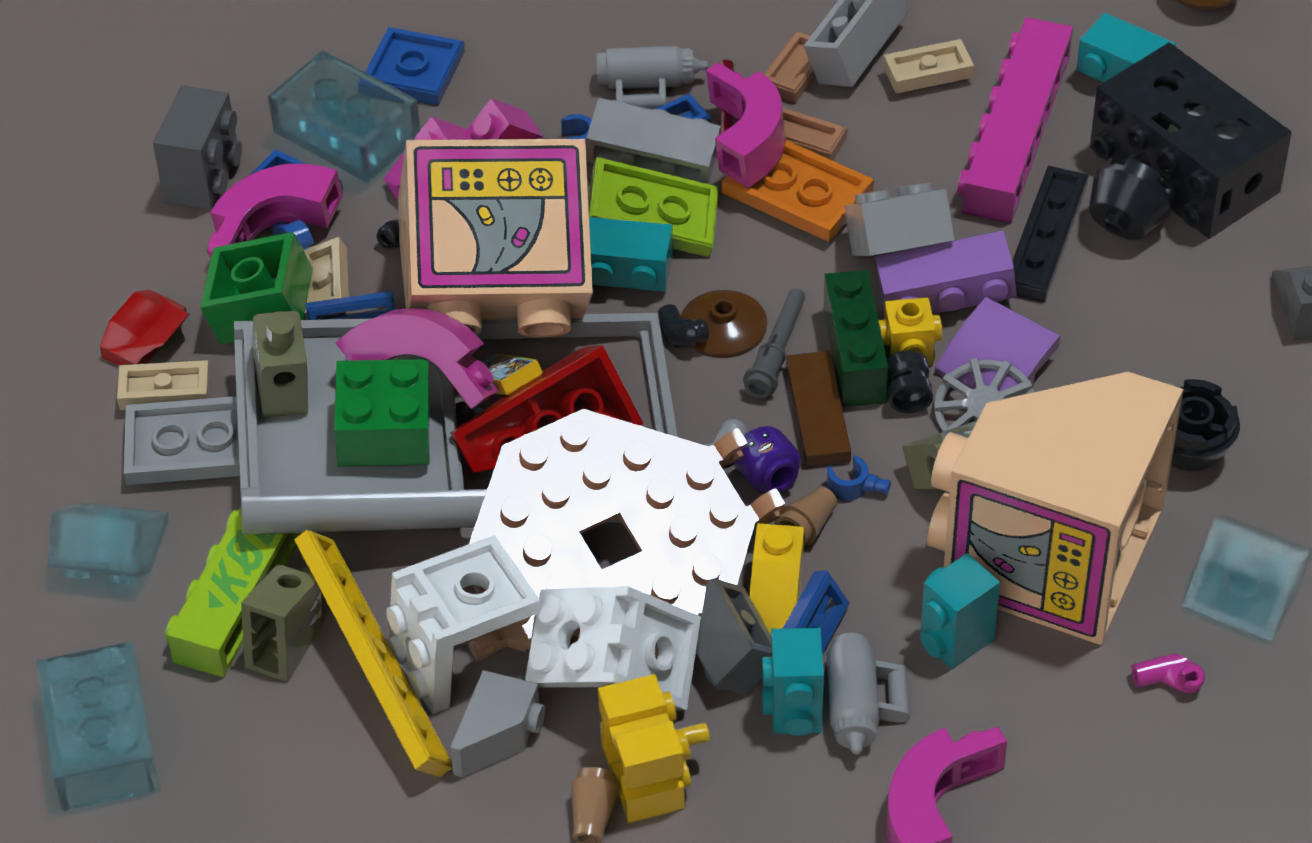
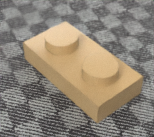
[883,39,974,93]
[304,237,349,320]
[117,360,210,410]

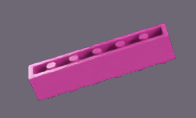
[957,17,1073,223]

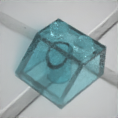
[47,502,169,584]
[1182,516,1312,641]

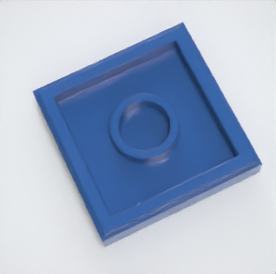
[361,27,465,105]

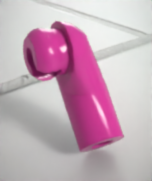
[1131,654,1205,693]

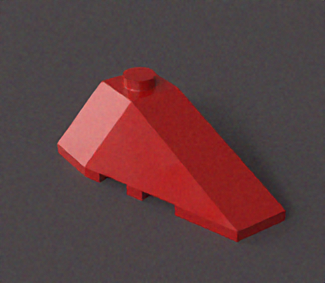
[450,345,644,473]

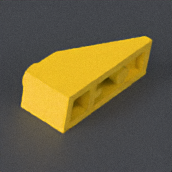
[749,523,804,634]

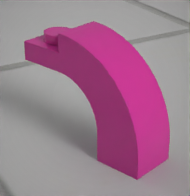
[706,62,786,188]
[208,163,344,257]
[335,308,498,409]
[886,726,1007,843]

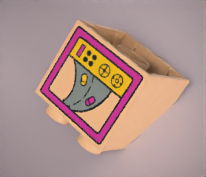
[398,139,593,337]
[927,372,1183,645]

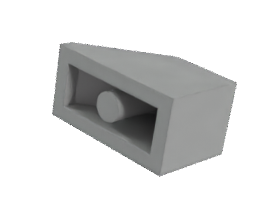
[450,670,545,778]

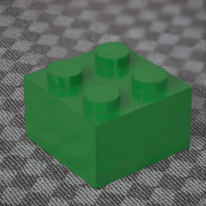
[200,232,313,344]
[334,359,430,466]

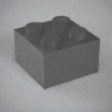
[152,85,242,210]

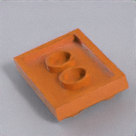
[722,140,874,242]

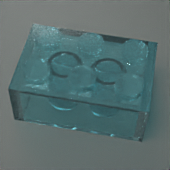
[268,50,420,183]
[36,641,161,811]

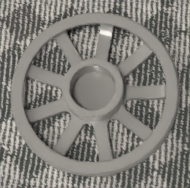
[934,358,1034,432]

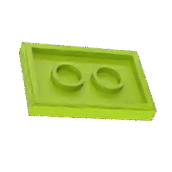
[588,157,719,257]

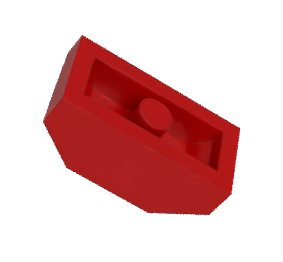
[99,289,190,365]

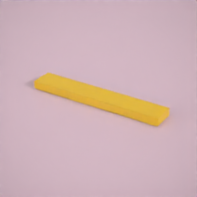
[294,530,453,777]

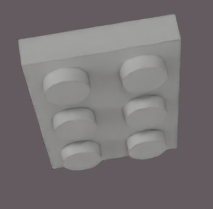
[124,396,240,485]

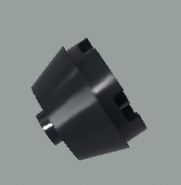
[1089,158,1175,240]
[1171,379,1240,471]

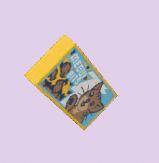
[482,354,543,396]

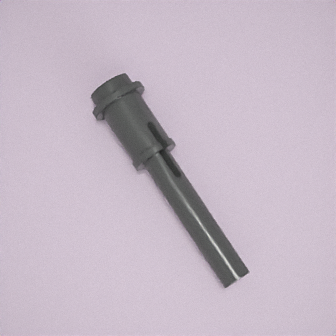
[743,289,805,399]

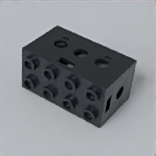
[1090,42,1292,239]

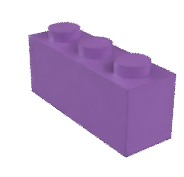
[875,230,1017,314]

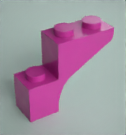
[383,98,544,201]

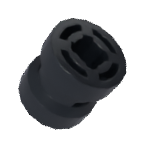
[887,351,933,414]

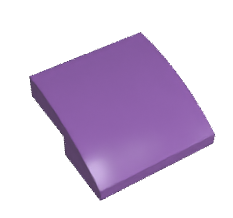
[935,297,1060,398]

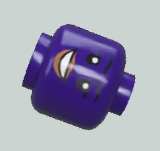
[734,426,801,494]

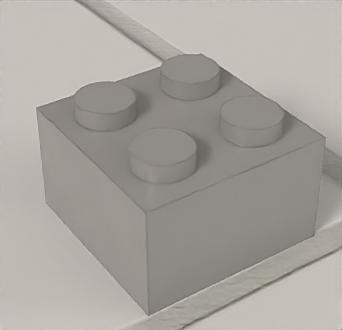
[844,182,955,256]

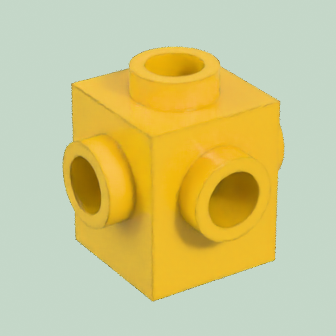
[878,297,942,366]

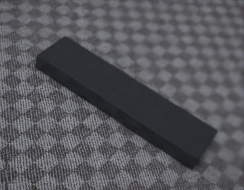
[1012,166,1089,302]

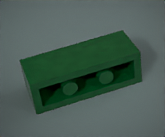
[823,270,888,407]

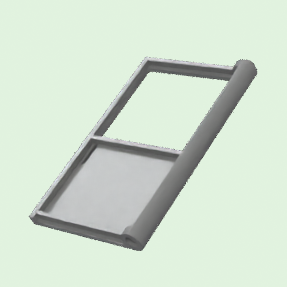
[234,313,678,535]

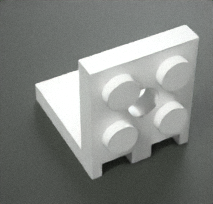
[386,535,541,714]
[525,586,701,710]

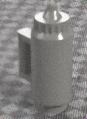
[597,46,709,110]
[827,633,909,754]

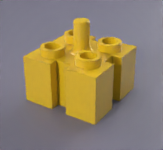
[598,674,710,823]

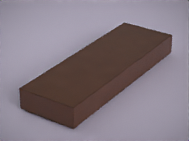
[786,351,851,467]

